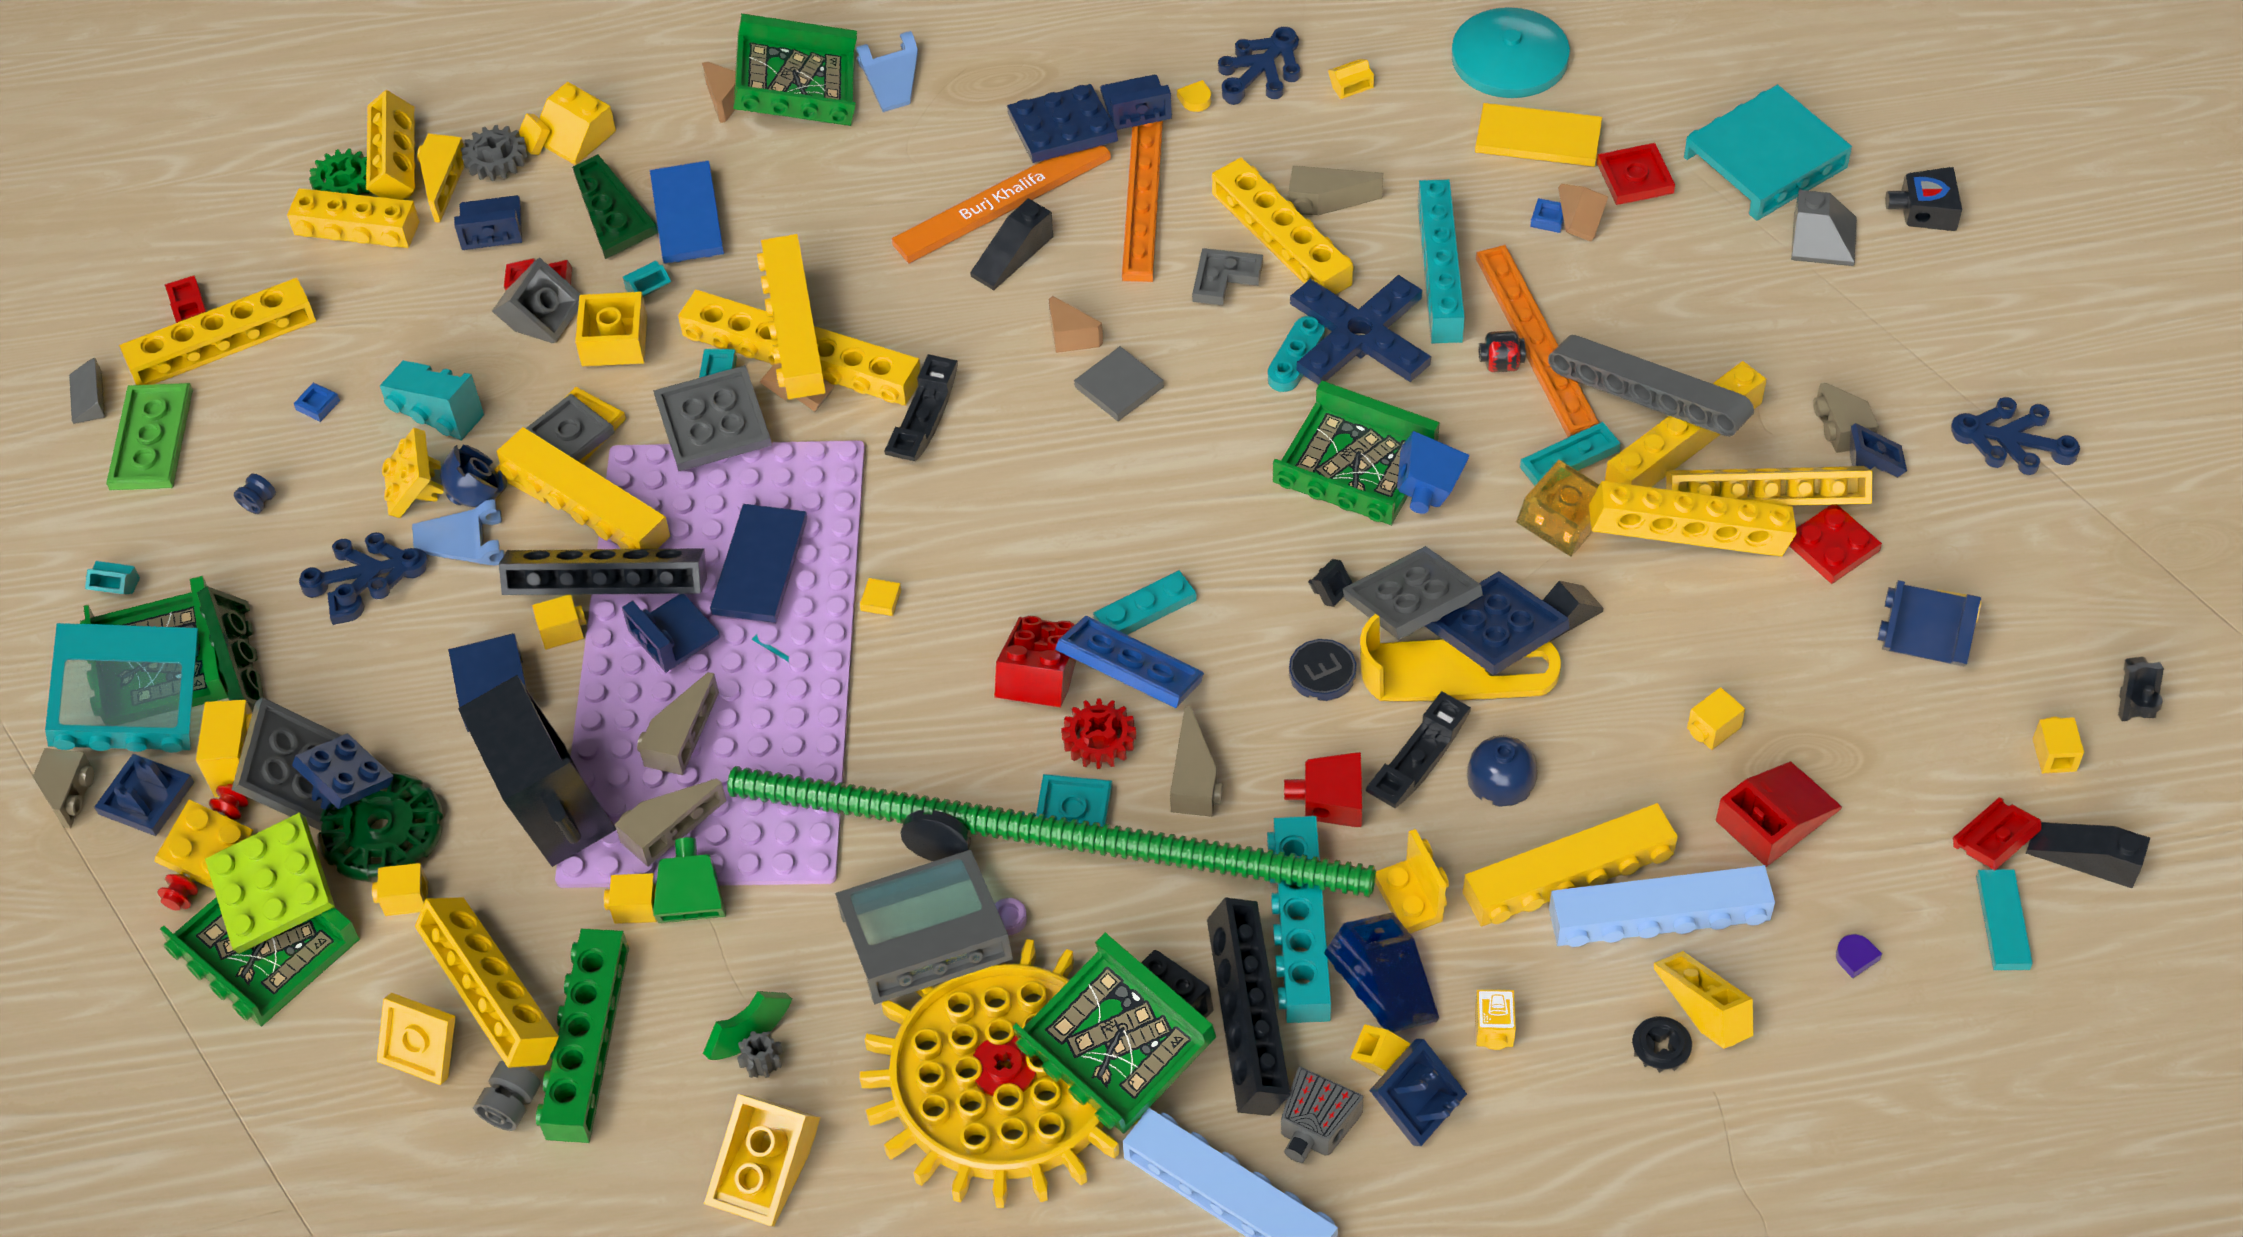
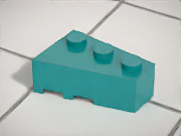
[380,360,484,441]

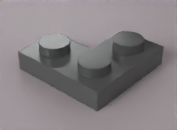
[1192,248,1263,305]

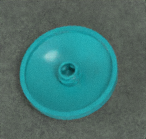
[1452,7,1570,98]

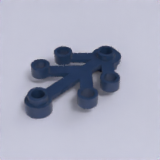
[1218,27,1300,105]
[1951,397,2080,475]
[299,532,428,606]

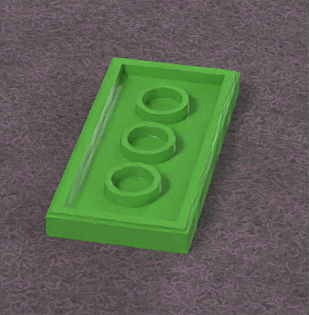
[106,383,193,490]

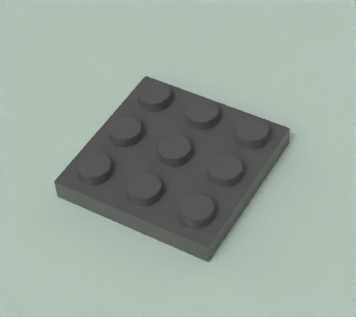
[653,365,772,472]
[1343,546,1483,640]
[231,697,342,831]

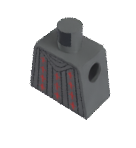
[1281,1066,1364,1163]

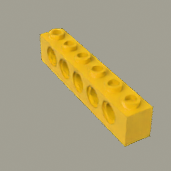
[1212,157,1354,294]
[119,277,316,385]
[1666,466,1872,506]
[1589,481,1797,557]
[415,897,559,1068]

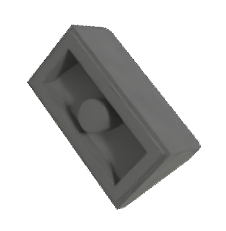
[69,358,105,424]

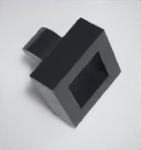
[1308,559,1353,607]

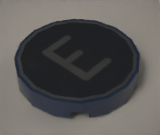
[1289,639,1357,701]

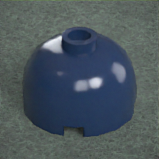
[440,444,507,507]
[1467,735,1537,807]

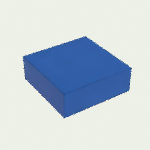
[1530,198,1564,233]
[293,382,340,422]

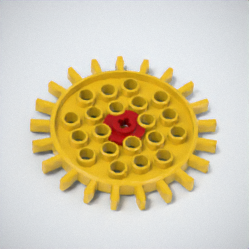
[860,939,1140,1208]

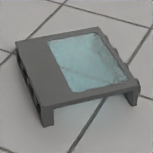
[835,850,1013,1005]

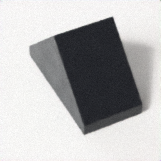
[1543,581,1604,641]

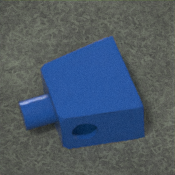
[1397,431,1469,514]

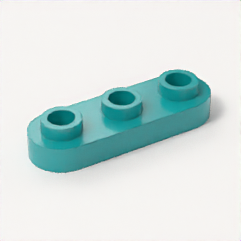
[1268,316,1325,392]

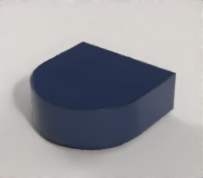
[327,591,364,625]

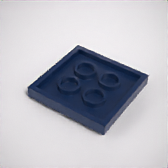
[1007,84,1118,163]
[1425,571,1569,675]

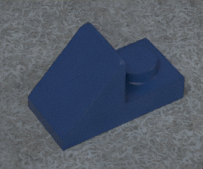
[1850,423,1907,478]

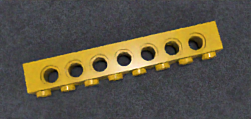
[678,289,921,406]

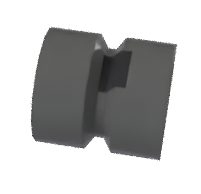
[473,1061,541,1131]

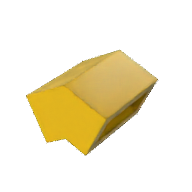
[1328,58,1374,99]

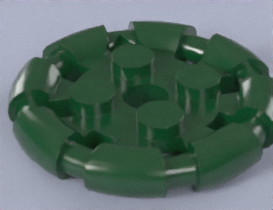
[317,772,443,882]

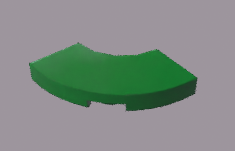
[703,991,792,1060]

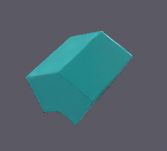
[623,260,671,297]
[85,561,140,594]

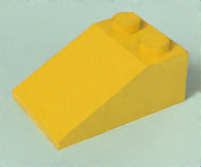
[704,1094,821,1226]

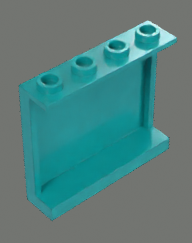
[1684,84,1852,221]

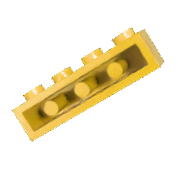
[287,188,420,248]

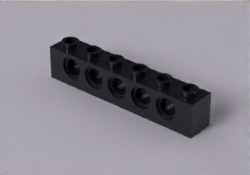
[499,548,707,595]
[1207,897,1291,1116]

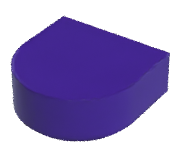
[1836,934,1882,979]

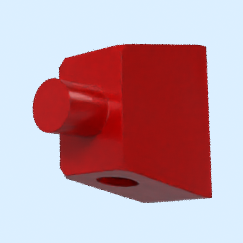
[1284,752,1362,827]

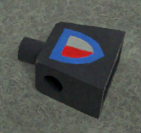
[1885,167,1962,231]

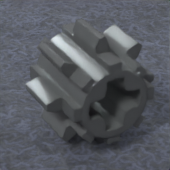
[737,1031,783,1078]

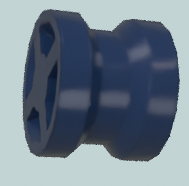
[234,473,276,514]

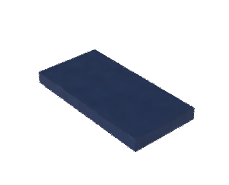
[710,504,808,623]

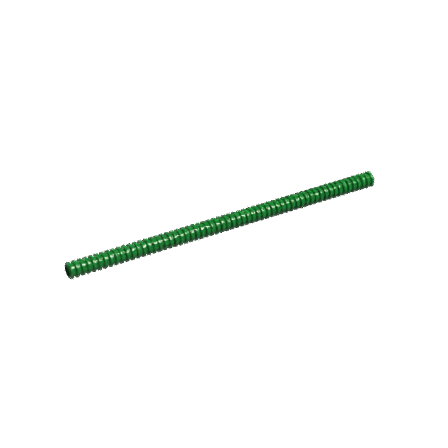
[727,766,1376,898]

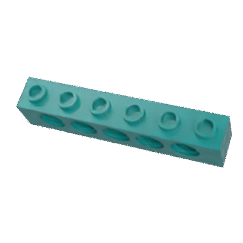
[1418,179,1465,344]
[1267,816,1331,1023]

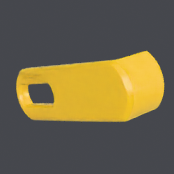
[1360,614,1561,701]

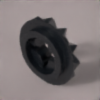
[1632,1016,1692,1073]

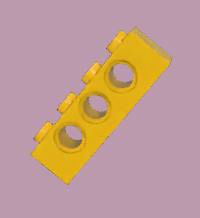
[366,89,415,200]

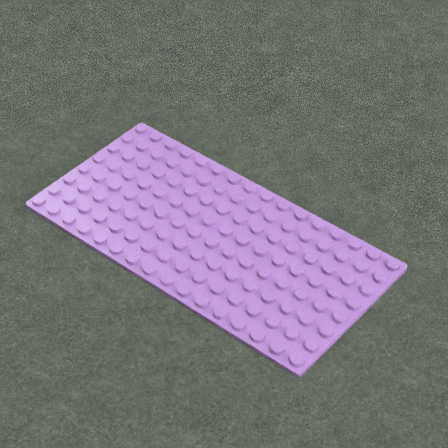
[555,441,865,888]

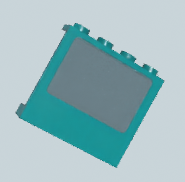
[45,623,199,753]

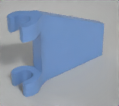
[856,31,918,112]
[412,499,505,566]

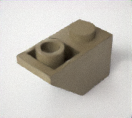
[1813,383,1879,453]
[33,748,94,829]

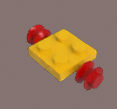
[154,784,253,911]

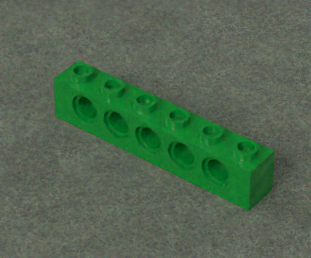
[536,928,629,1143]

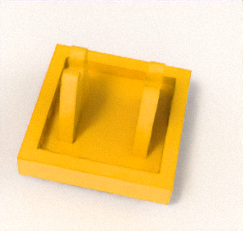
[382,427,444,518]

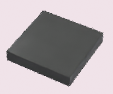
[1074,346,1164,421]
[526,394,615,461]

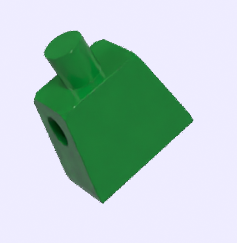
[653,837,726,923]

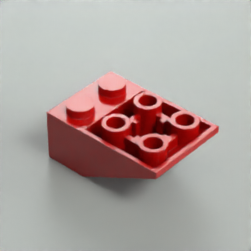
[994,616,1076,708]
[1715,761,1842,867]

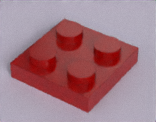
[1596,143,1675,205]
[1789,504,1882,584]

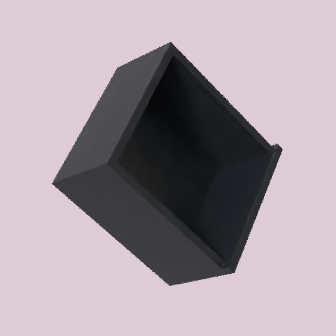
[458,675,616,867]

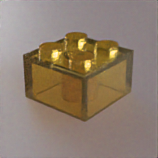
[1516,460,1599,557]

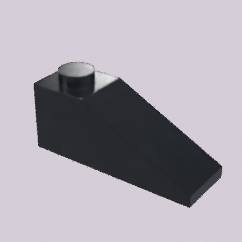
[970,198,1053,291]
[2026,822,2150,888]

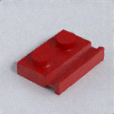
[1953,797,2041,870]

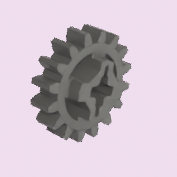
[461,125,528,181]

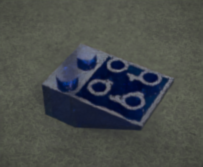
[1324,912,1439,1033]

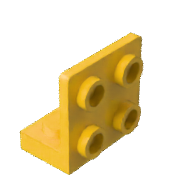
[1375,829,1449,936]

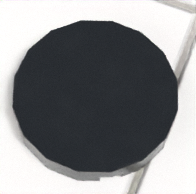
[900,810,971,861]

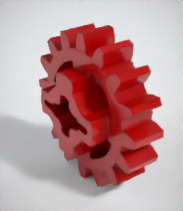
[1061,698,1136,769]

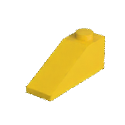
[417,133,465,222]
[1654,951,1753,1049]

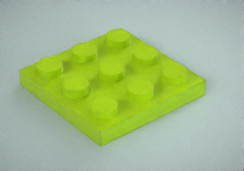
[205,812,335,954]

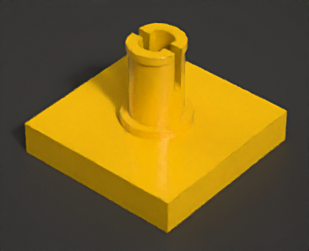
[377,992,455,1085]

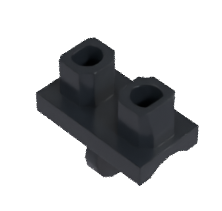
[2118,657,2164,721]

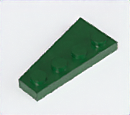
[572,154,658,259]
[197,586,264,713]

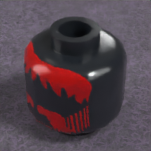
[1478,330,1526,372]

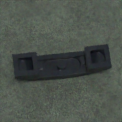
[884,354,958,461]
[1366,691,1471,808]

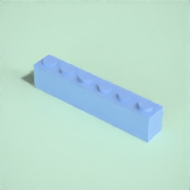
[1549,865,1775,947]
[1123,1108,1338,1237]

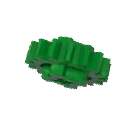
[309,148,370,195]

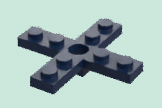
[1290,275,1431,385]

